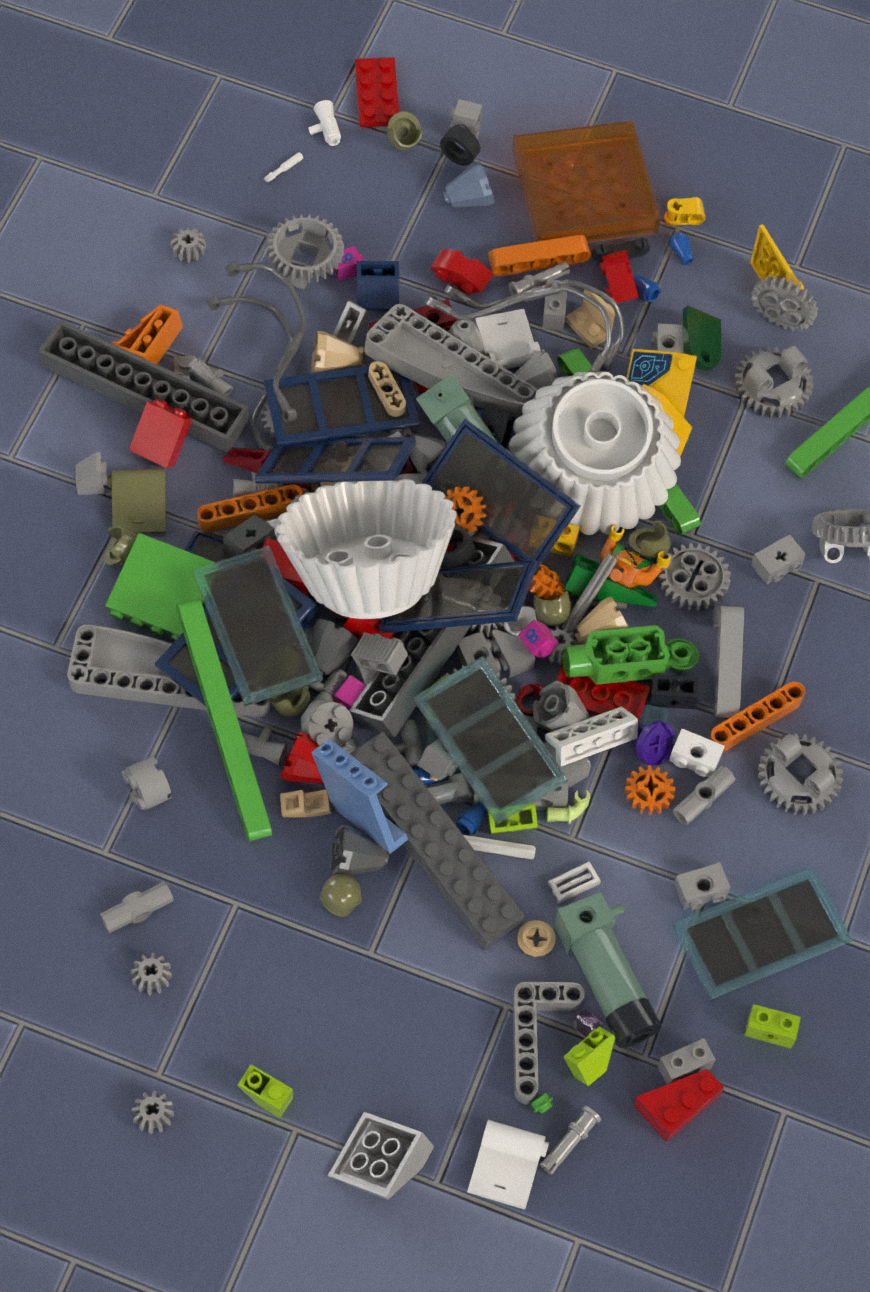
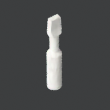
[264,152,303,182]

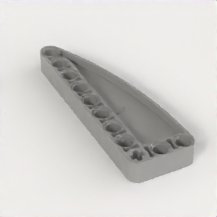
[364,304,538,418]
[67,625,271,717]

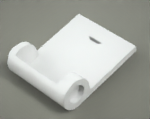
[475,309,541,369]

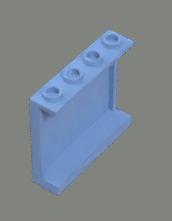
[311,738,408,853]

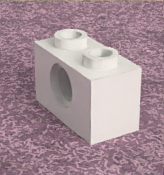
[669,729,725,777]

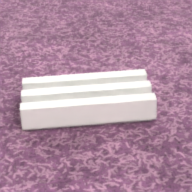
[548,862,601,904]

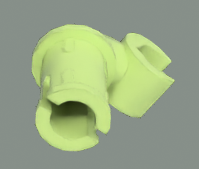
[547,790,590,824]

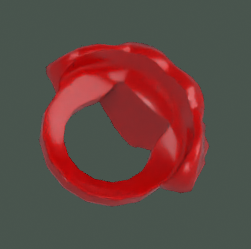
[516,683,544,716]

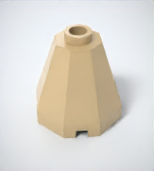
[311,331,362,374]
[574,596,628,645]

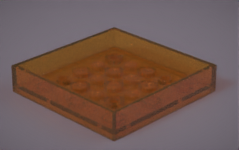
[512,121,661,242]

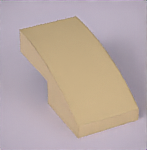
[280,790,332,817]

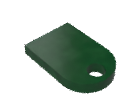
[683,306,722,371]

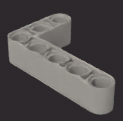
[713,606,744,718]
[513,982,585,1105]

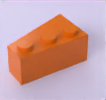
[111,304,183,364]

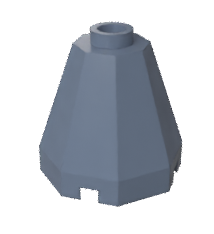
[443,162,495,207]

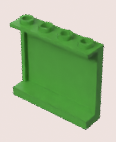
[105,533,224,641]

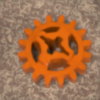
[444,486,486,533]
[520,564,566,600]
[624,765,676,816]

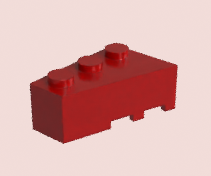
[633,1069,724,1142]

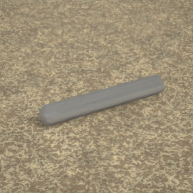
[562,554,617,633]

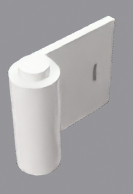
[467,1119,549,1210]

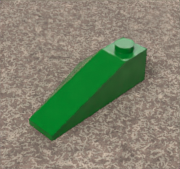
[565,553,657,607]

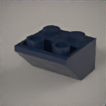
[356,261,399,311]

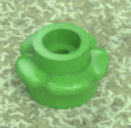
[530,1092,553,1114]

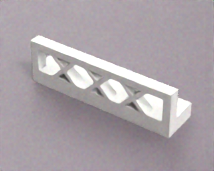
[545,707,638,766]

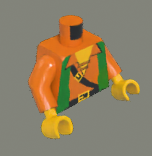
[599,524,671,588]

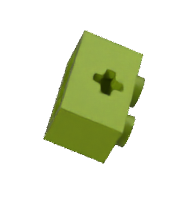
[488,804,538,835]
[744,1004,801,1048]

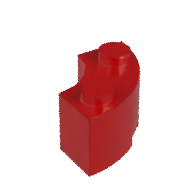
[430,249,494,295]
[599,250,639,303]

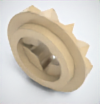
[517,920,556,958]

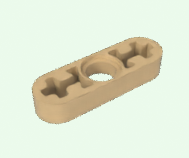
[368,361,406,417]

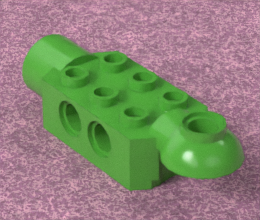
[563,625,699,685]

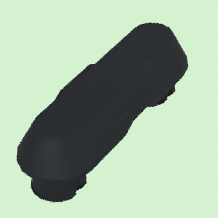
[591,237,650,263]

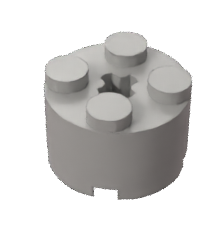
[301,699,353,746]
[121,756,172,810]

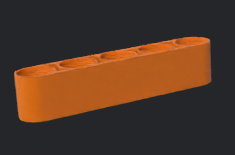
[487,235,591,276]
[197,484,303,533]
[709,682,805,753]

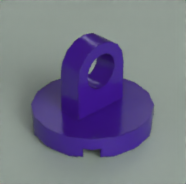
[631,721,675,766]

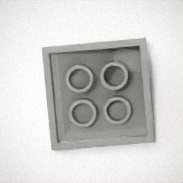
[328,1112,434,1200]

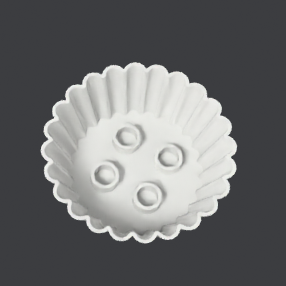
[509,371,681,535]
[275,479,457,619]

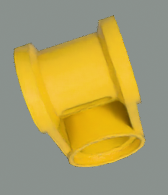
[664,197,706,226]

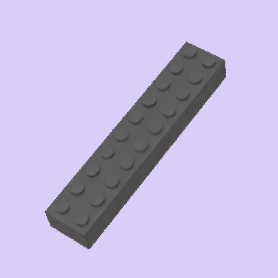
[38,320,249,453]
[349,536,514,738]
[350,732,525,950]

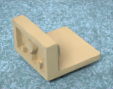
[565,289,615,349]

